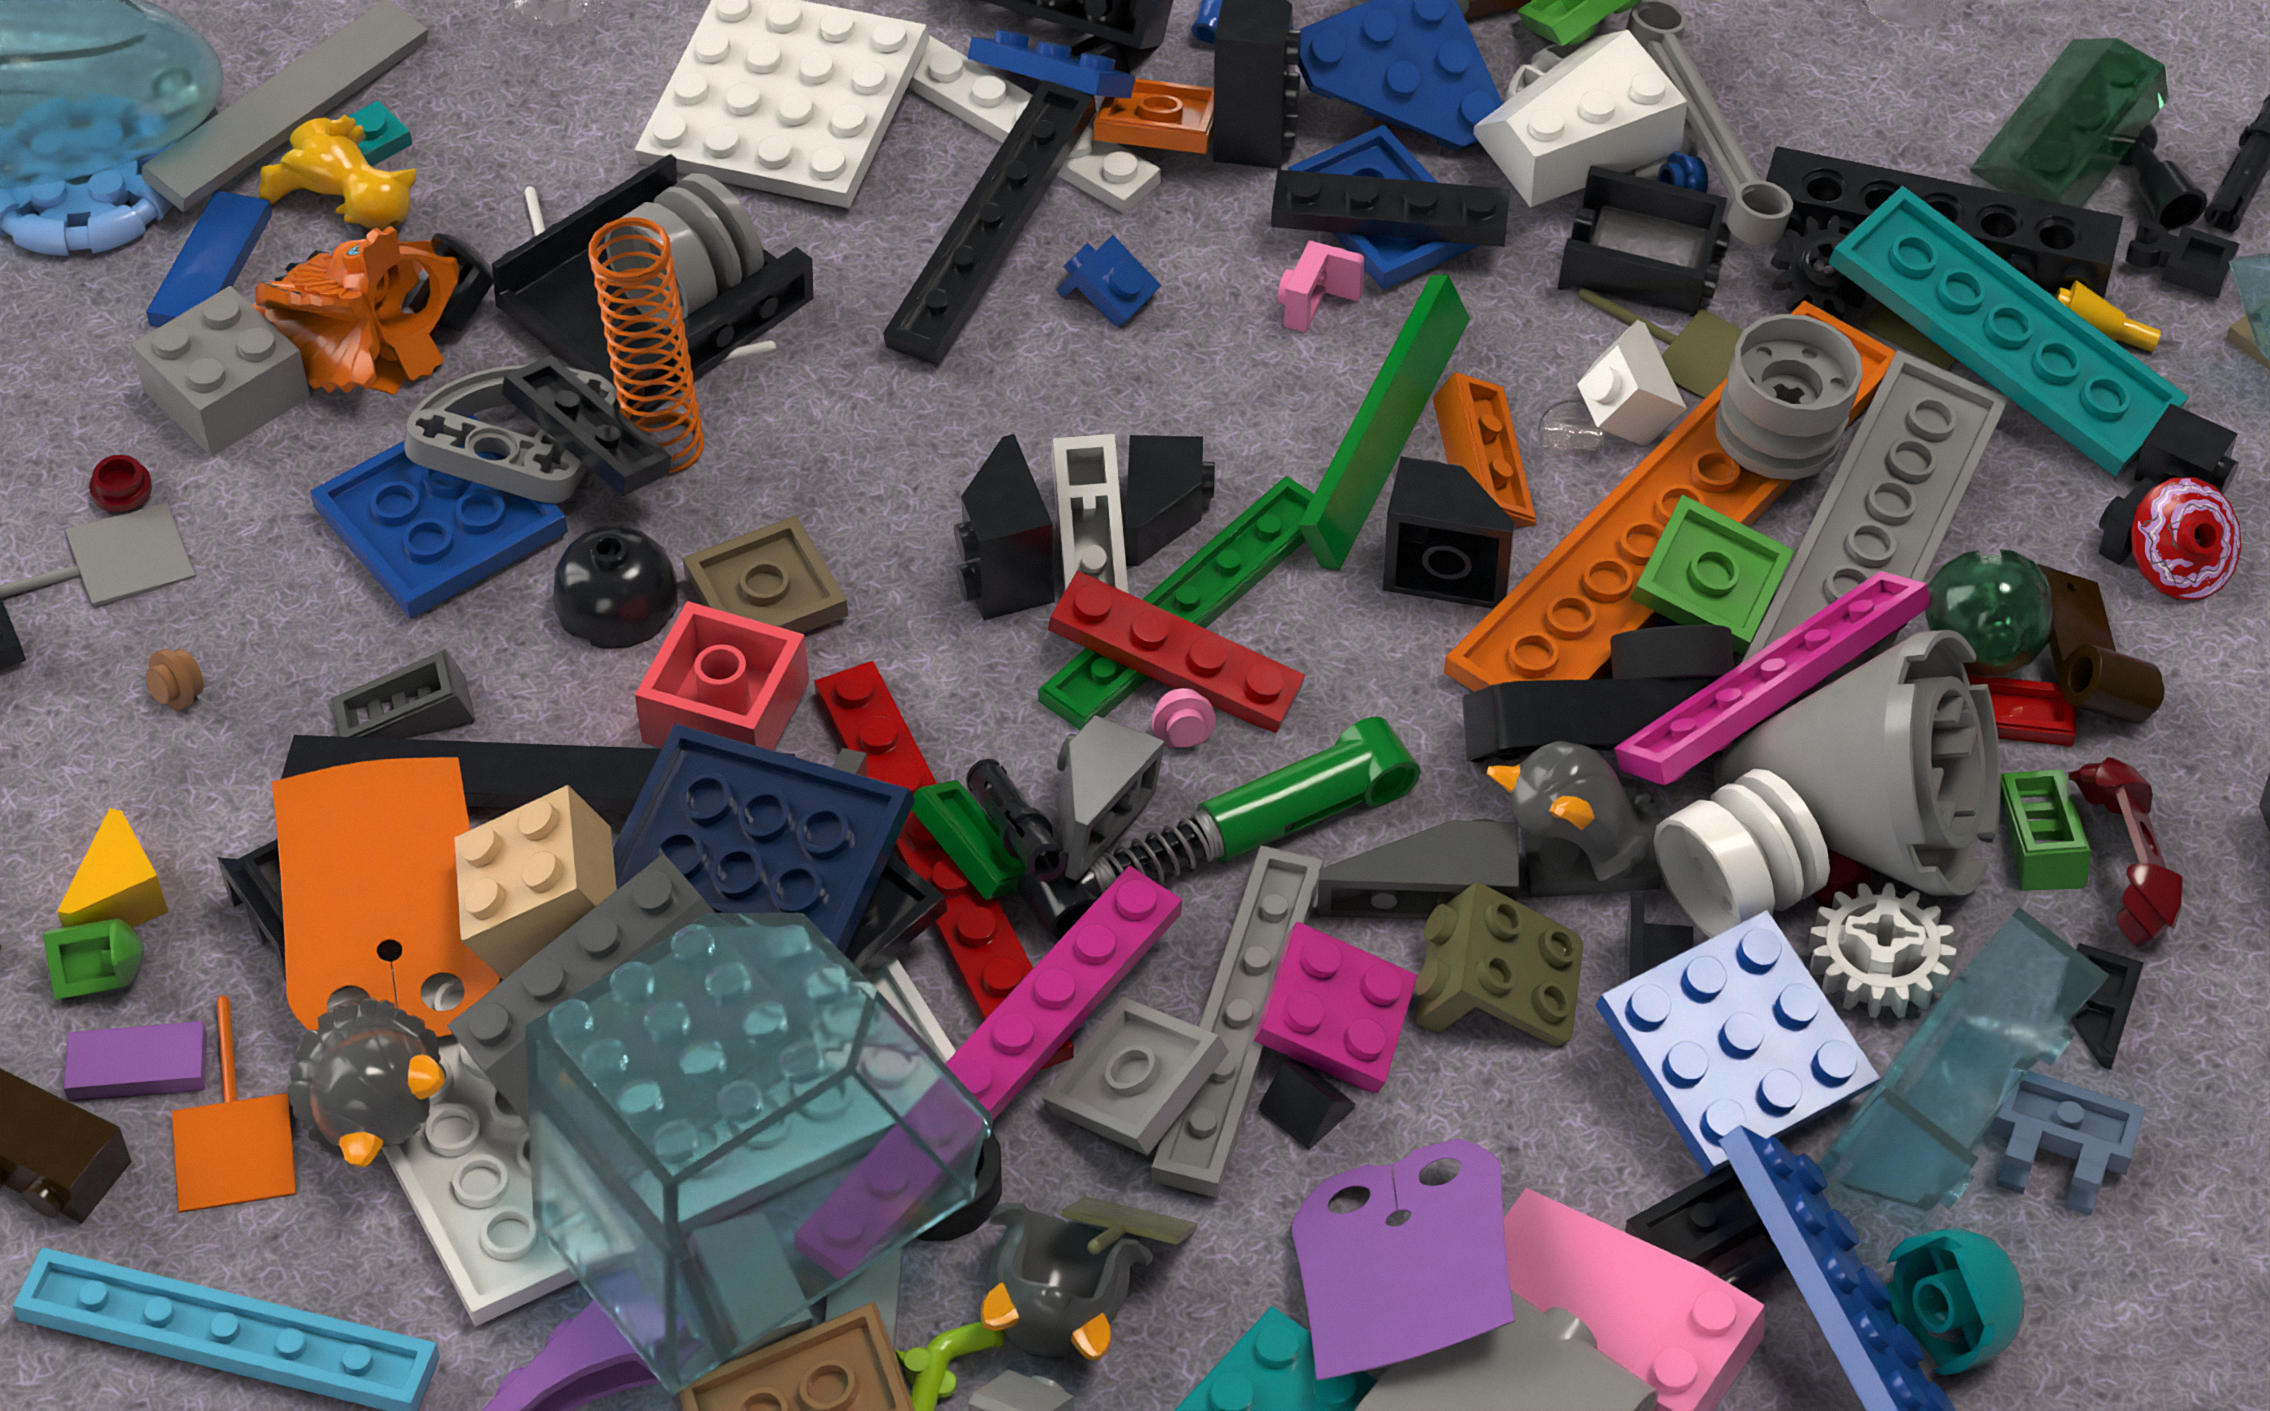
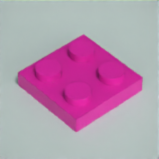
[1253,921,1418,1093]

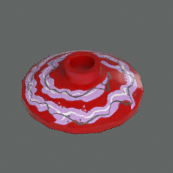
[2131,477,2242,600]

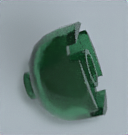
[1925,549,2054,678]

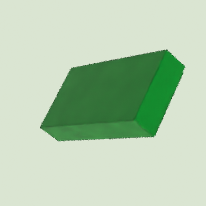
[911,780,1026,900]

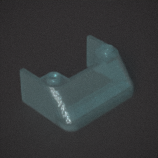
[1816,907,2109,1212]

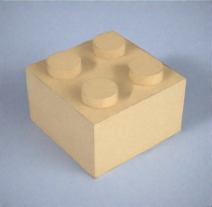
[454,785,617,979]

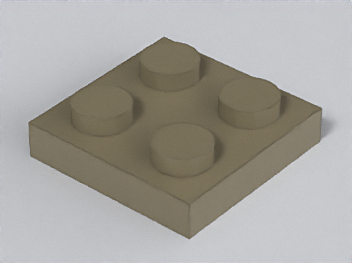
[682,515,848,634]

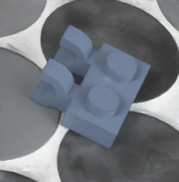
[1991,1066,2146,1216]

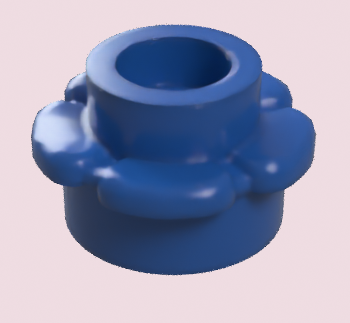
[1658,151,1708,193]

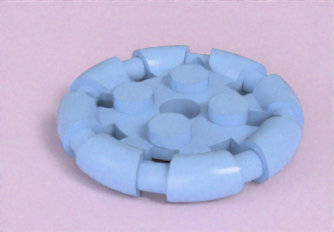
[0,98,178,256]

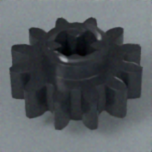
[1770,215,1867,320]

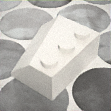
[1473,30,1687,207]

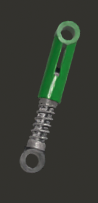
[1017,717,1421,944]

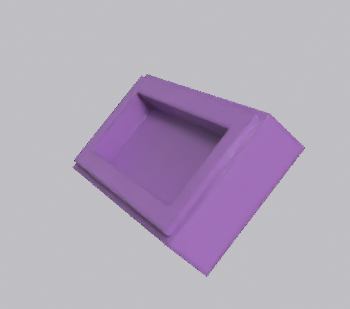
[64,1021,207,1101]

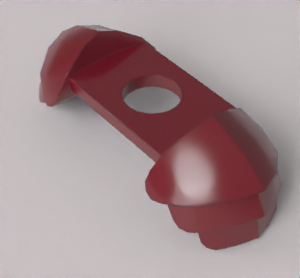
[2068,757,2183,947]

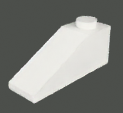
[1051,434,1129,594]

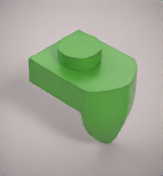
[42,918,145,1000]

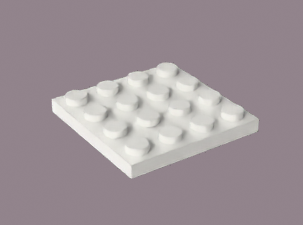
[634,0,930,208]

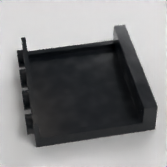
[492,154,814,416]

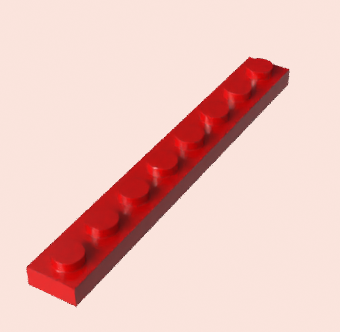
[814,660,1074,1071]

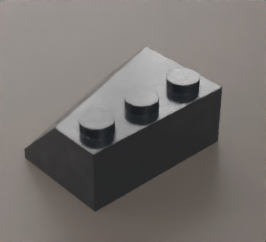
[1213,0,1302,169]

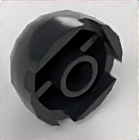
[553,526,678,649]

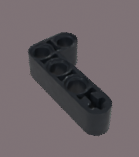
[1462,678,1717,763]

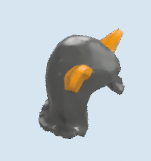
[1486,741,1663,883]
[287,998,445,1168]
[980,1202,1153,1361]

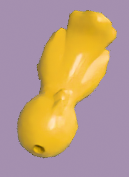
[259,115,417,231]

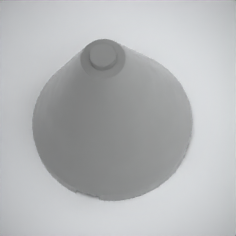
[1714,630,2001,896]

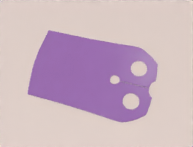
[1292,1139,1515,1380]

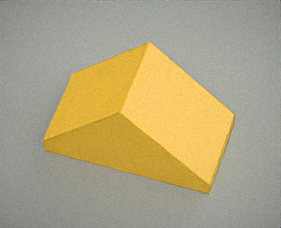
[57,808,169,928]

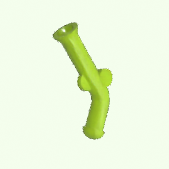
[895,1321,1006,1411]

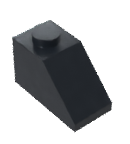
[1125,435,1215,566]

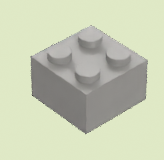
[131,285,311,457]

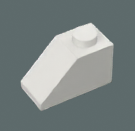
[1577,320,1687,446]

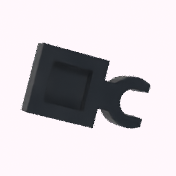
[2125,220,2240,299]

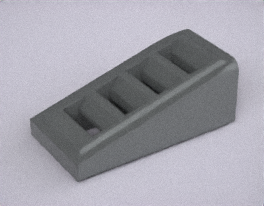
[331,649,475,739]

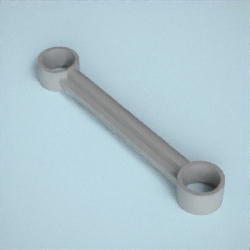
[1625,0,1793,246]

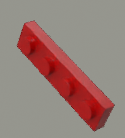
[1048,570,1305,733]

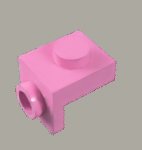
[1277,240,1365,333]

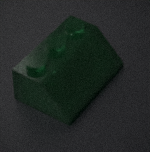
[1970,38,2169,208]

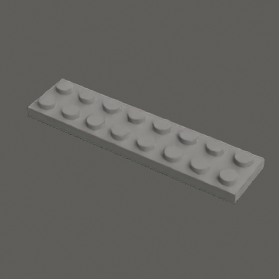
[1742,350,2009,724]

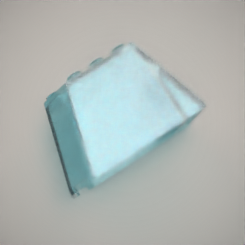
[525,913,993,1396]

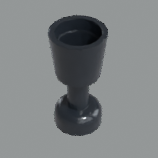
[2104,115,2208,231]

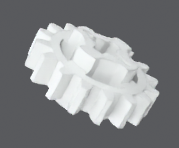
[1807,883,1957,1018]

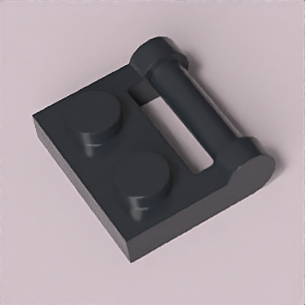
[1625,1164,1791,1293]

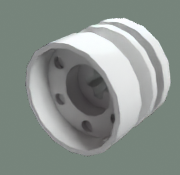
[1653,769,1830,938]

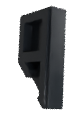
[2059,943,2144,1069]

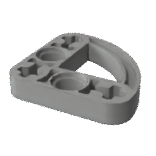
[404,365,617,503]

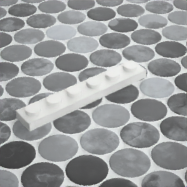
[900,19,1161,214]

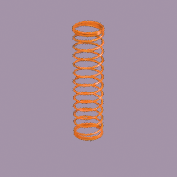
[589,217,704,473]

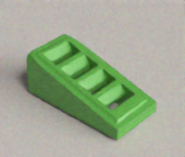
[2001,769,2090,891]

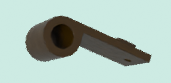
[2031,564,2165,724]

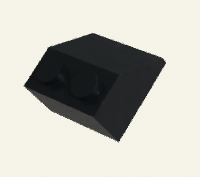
[954,434,1055,621]
[1383,456,1515,609]

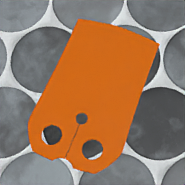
[272,757,500,1038]

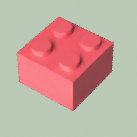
[635,601,809,751]

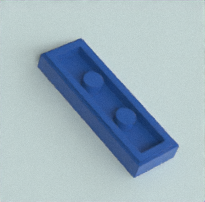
[146,190,272,327]

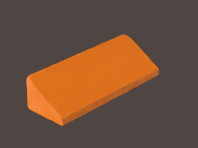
[1433,372,1537,528]

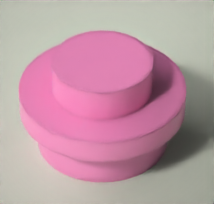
[1152,688,1216,749]

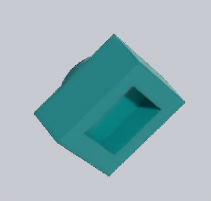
[348,100,413,166]

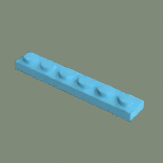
[13,1247,440,1411]

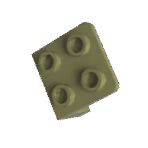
[1415,881,1583,1047]

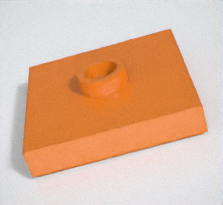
[1093,78,1214,154]

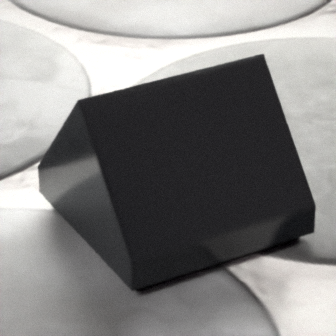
[1259,1062,1355,1150]

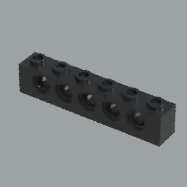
[1761,146,2124,299]

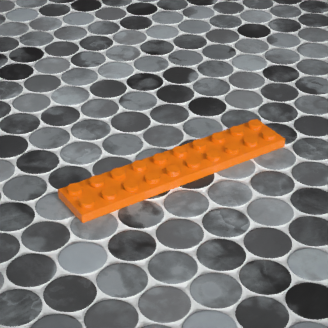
[1444,300,1896,692]

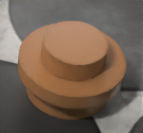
[146,648,204,711]

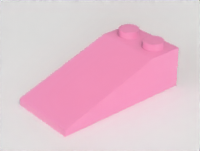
[1504,1188,1765,1411]

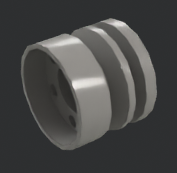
[605,173,764,329]
[1715,314,1863,480]

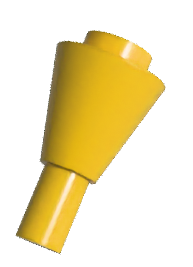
[2055,280,2161,353]

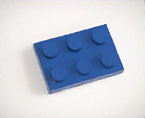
[1288,124,1480,290]

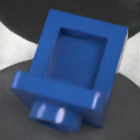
[1056,235,1162,327]

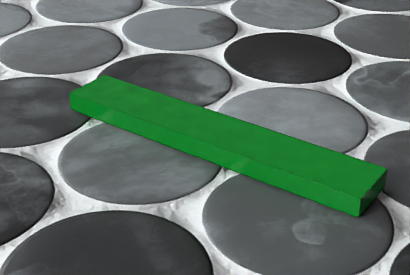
[1298,275,1470,569]
[1038,476,1314,731]

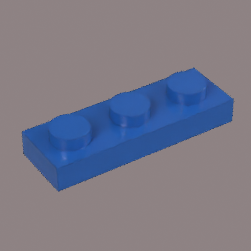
[967,29,1135,99]

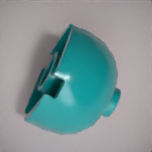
[1885,1227,2024,1375]

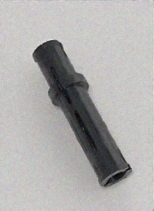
[2204,94,2270,232]
[966,759,1068,882]

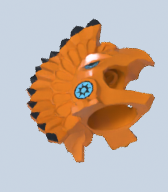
[255,226,460,394]

